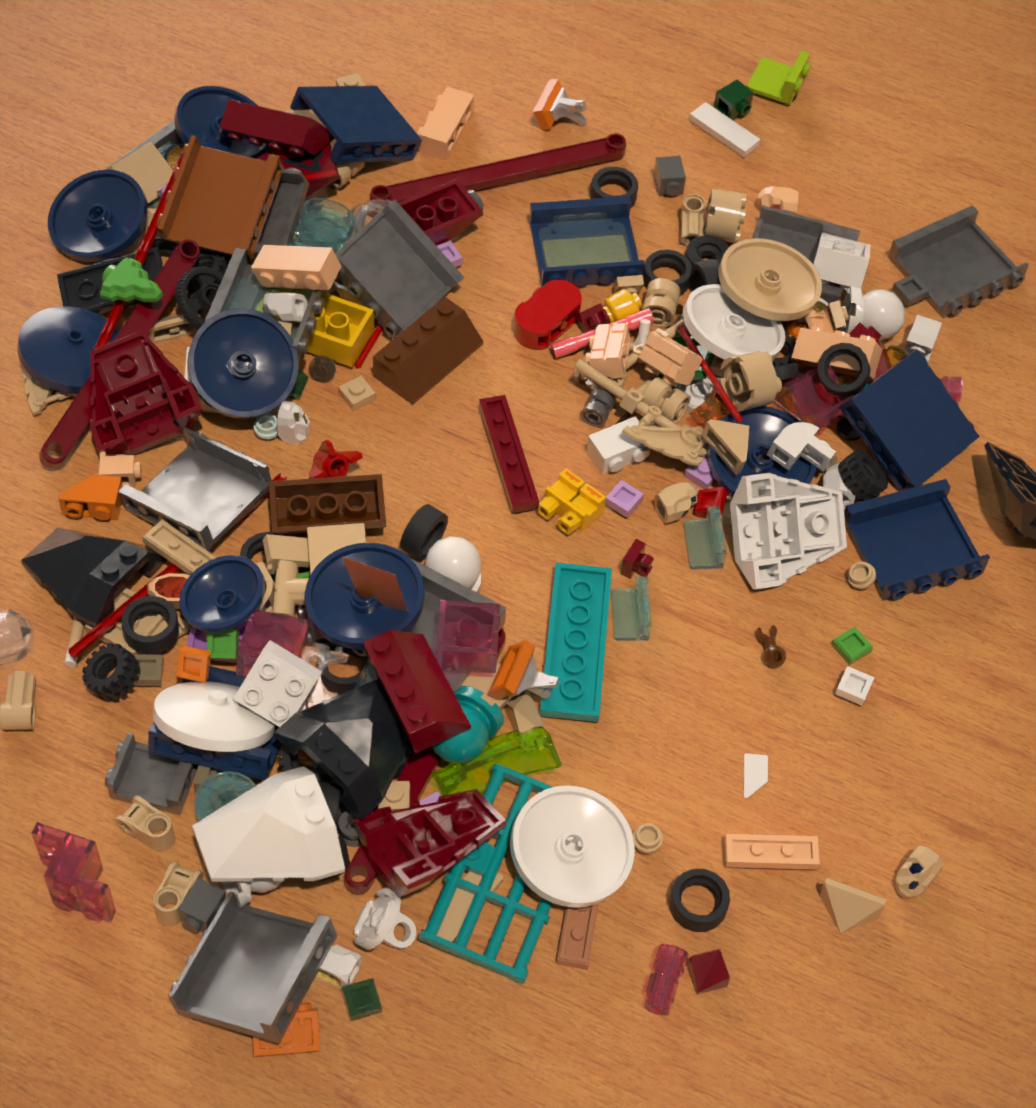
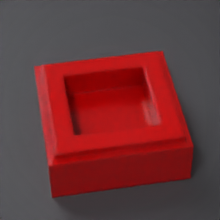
[694,487,728,517]

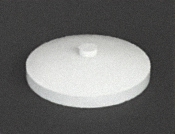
[683,284,785,361]
[153,681,276,752]
[510,786,635,908]

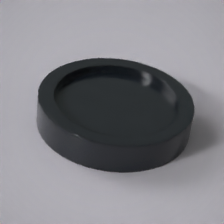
[836,417,860,441]

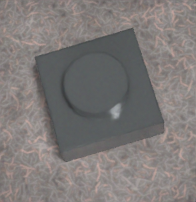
[892,274,929,307]

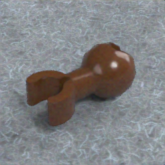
[756,625,786,667]

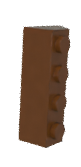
[373,297,483,405]
[269,474,386,535]

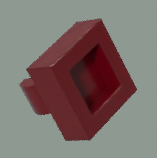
[576,303,610,333]
[621,539,654,579]

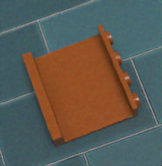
[157,135,284,261]

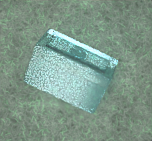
[684,506,727,569]
[611,577,651,641]

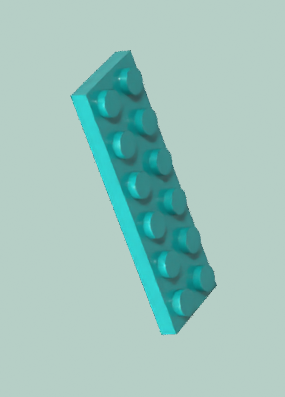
[540,562,612,722]

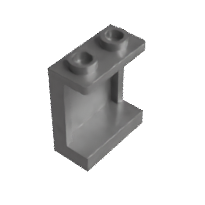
[105,733,198,815]

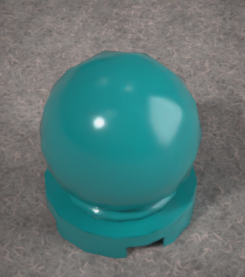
[431,686,505,764]

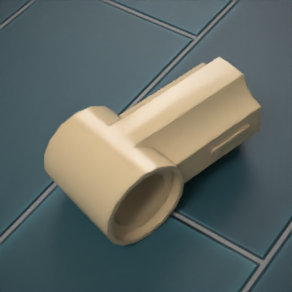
[680,194,706,246]
[0,671,36,730]

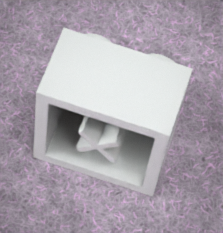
[233,640,322,727]

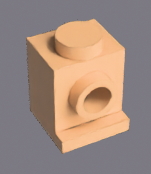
[99,452,141,489]

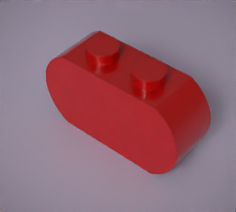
[514,280,582,350]

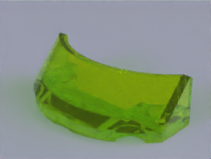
[432,726,562,796]

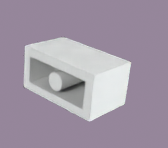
[586,416,650,475]

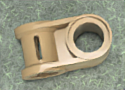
[115,796,175,852]
[153,861,204,926]

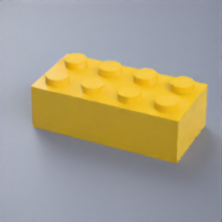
[257,287,374,367]

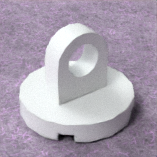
[354,888,416,950]

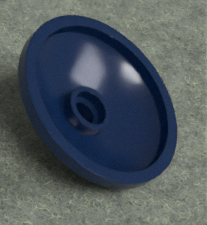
[179,555,265,632]

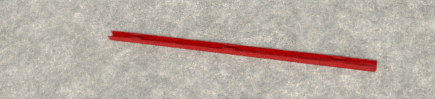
[94,150,183,349]
[68,473,287,658]

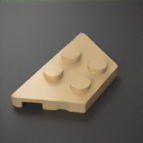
[85,586,191,655]

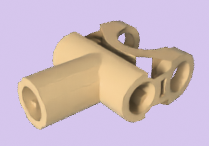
[245,560,309,624]

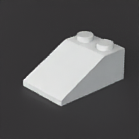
[813,232,871,290]

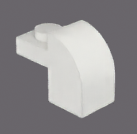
[903,315,942,362]
[767,422,836,471]

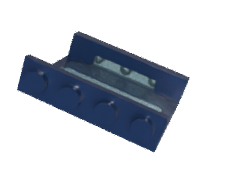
[529,196,645,287]

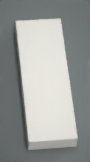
[689,102,761,157]

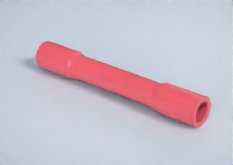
[551,308,654,359]

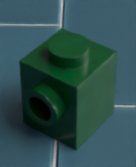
[714,79,754,120]

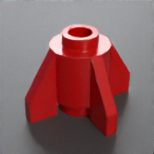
[309,440,363,479]

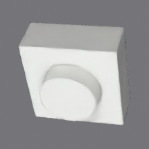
[835,666,874,706]

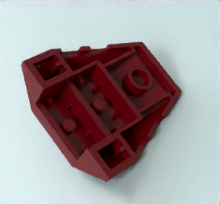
[90,330,203,455]
[353,789,507,898]

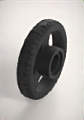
[175,266,224,330]

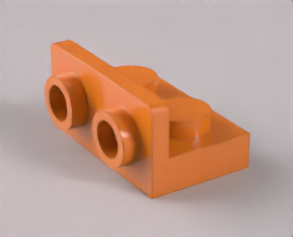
[253,1002,320,1057]

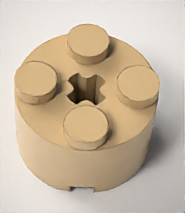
[704,189,747,244]
[720,351,782,411]

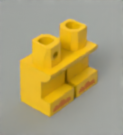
[538,468,606,535]

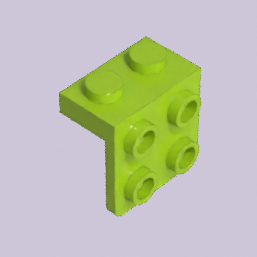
[747,51,811,105]

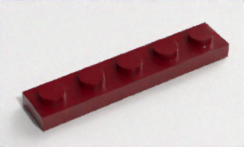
[479,395,539,513]

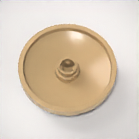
[718,238,822,321]

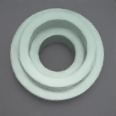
[254,413,278,439]

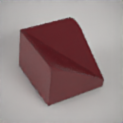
[687,949,730,994]

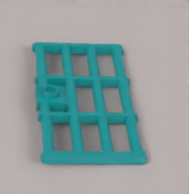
[419,764,553,984]

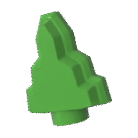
[100,258,163,302]

